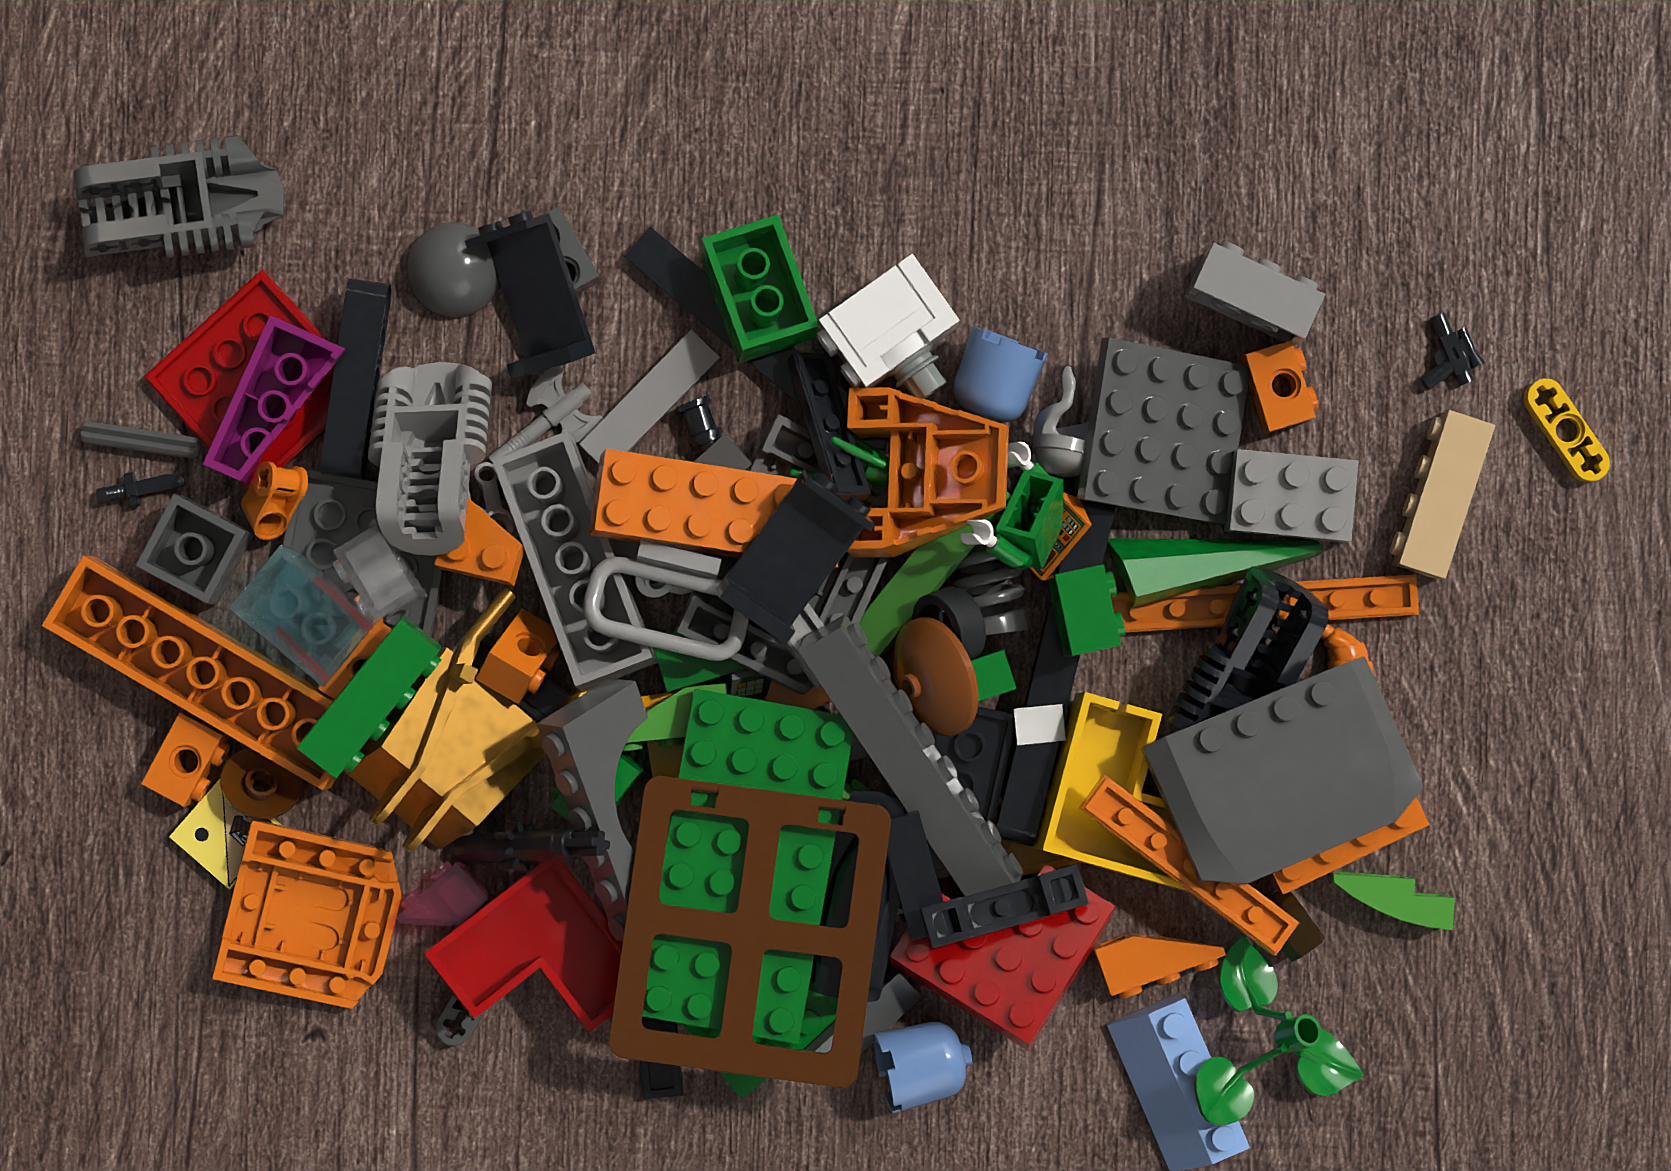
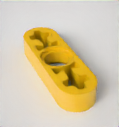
[1523,379,1610,482]

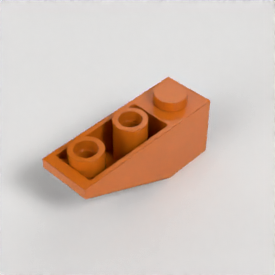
[1093,932,1226,999]

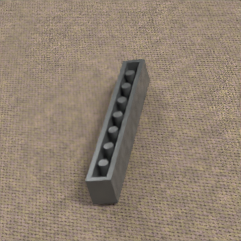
[799,614,1023,896]

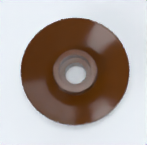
[220,747,302,819]

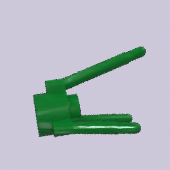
[789,434,890,490]

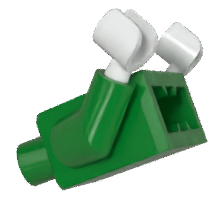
[960,442,1064,570]

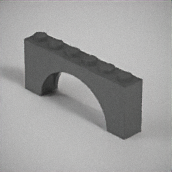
[537,678,648,942]

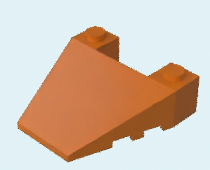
[846,387,1009,558]

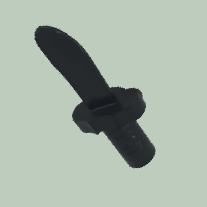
[96,472,186,507]

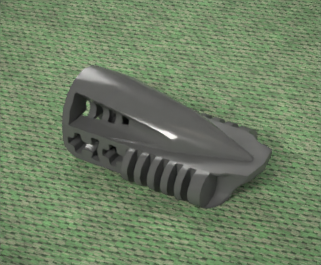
[73,135,284,259]

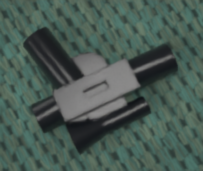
[1420,312,1485,390]

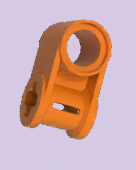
[241,461,308,540]

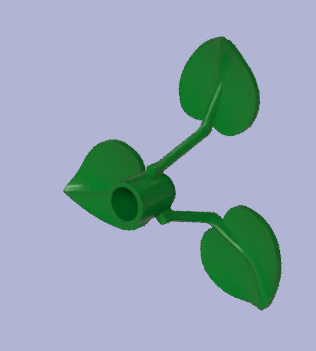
[1194,936,1364,1126]

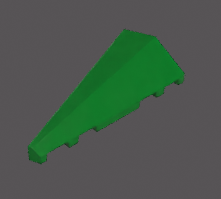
[1107,538,1323,608]

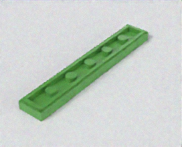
[859,491,1012,658]

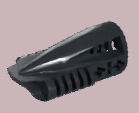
[1166,566,1329,731]
[808,790,928,1002]

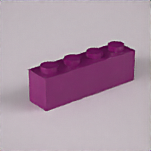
[203,315,346,484]

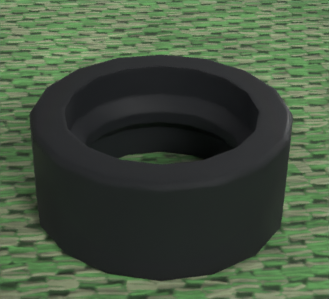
[912,586,986,660]

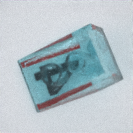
[229,545,376,687]

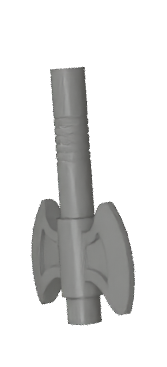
[488,366,603,461]

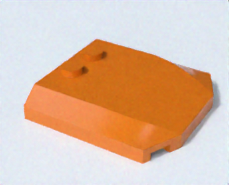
[212,819,402,1009]

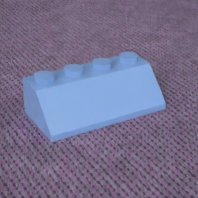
[1106,992,1250,1171]

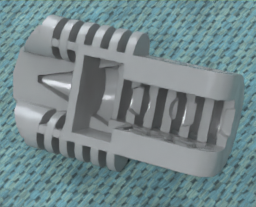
[368,362,492,556]

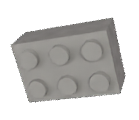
[1184,241,1326,346]
[1224,449,1359,543]

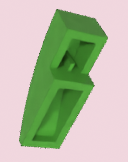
[1327,871,1455,930]

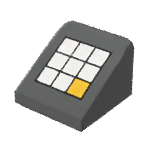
[723,669,770,699]

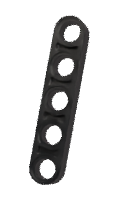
[321,278,392,480]

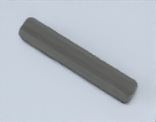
[81,421,201,459]

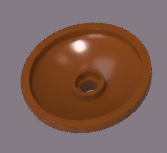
[892,617,979,736]

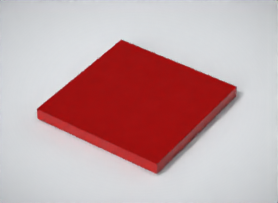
[144,269,335,491]

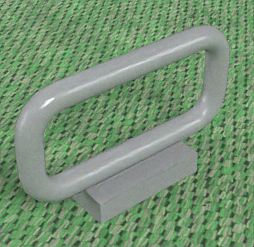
[583,540,749,661]

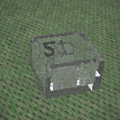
[333,525,428,622]

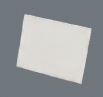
[1014,704,1066,745]

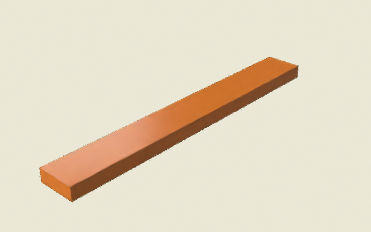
[1111,574,1419,632]

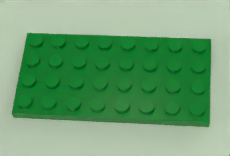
[643,689,854,1044]

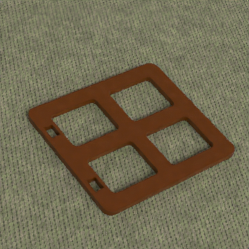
[609,776,891,1088]

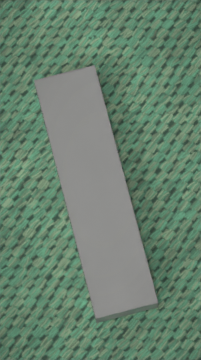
[579,329,721,463]

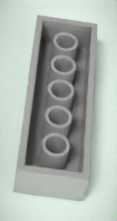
[492,431,658,692]

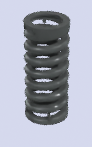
[951,478,1029,635]

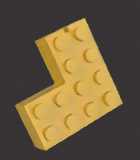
[1034,692,1189,892]

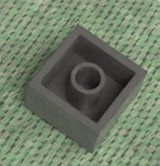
[136,494,254,604]

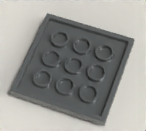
[1077,337,1250,525]
[268,469,444,641]

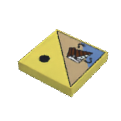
[169,779,281,890]

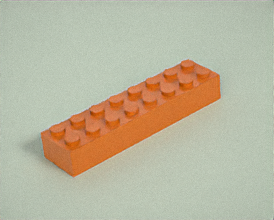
[42,555,337,790]

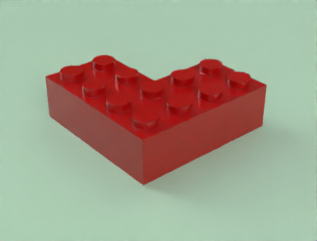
[423,861,623,1033]
[889,863,1115,1052]

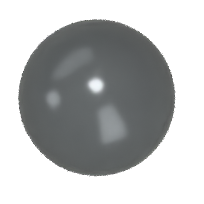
[406,222,500,318]

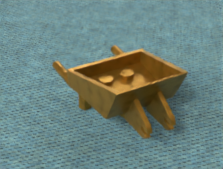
[345,587,595,852]

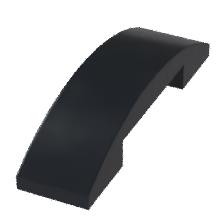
[920,864,1090,949]

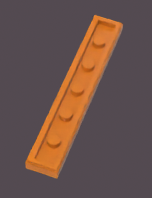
[1079,775,1299,956]

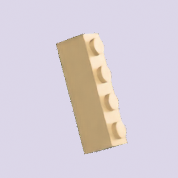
[1390,410,1495,580]

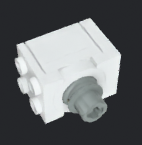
[817,254,960,399]

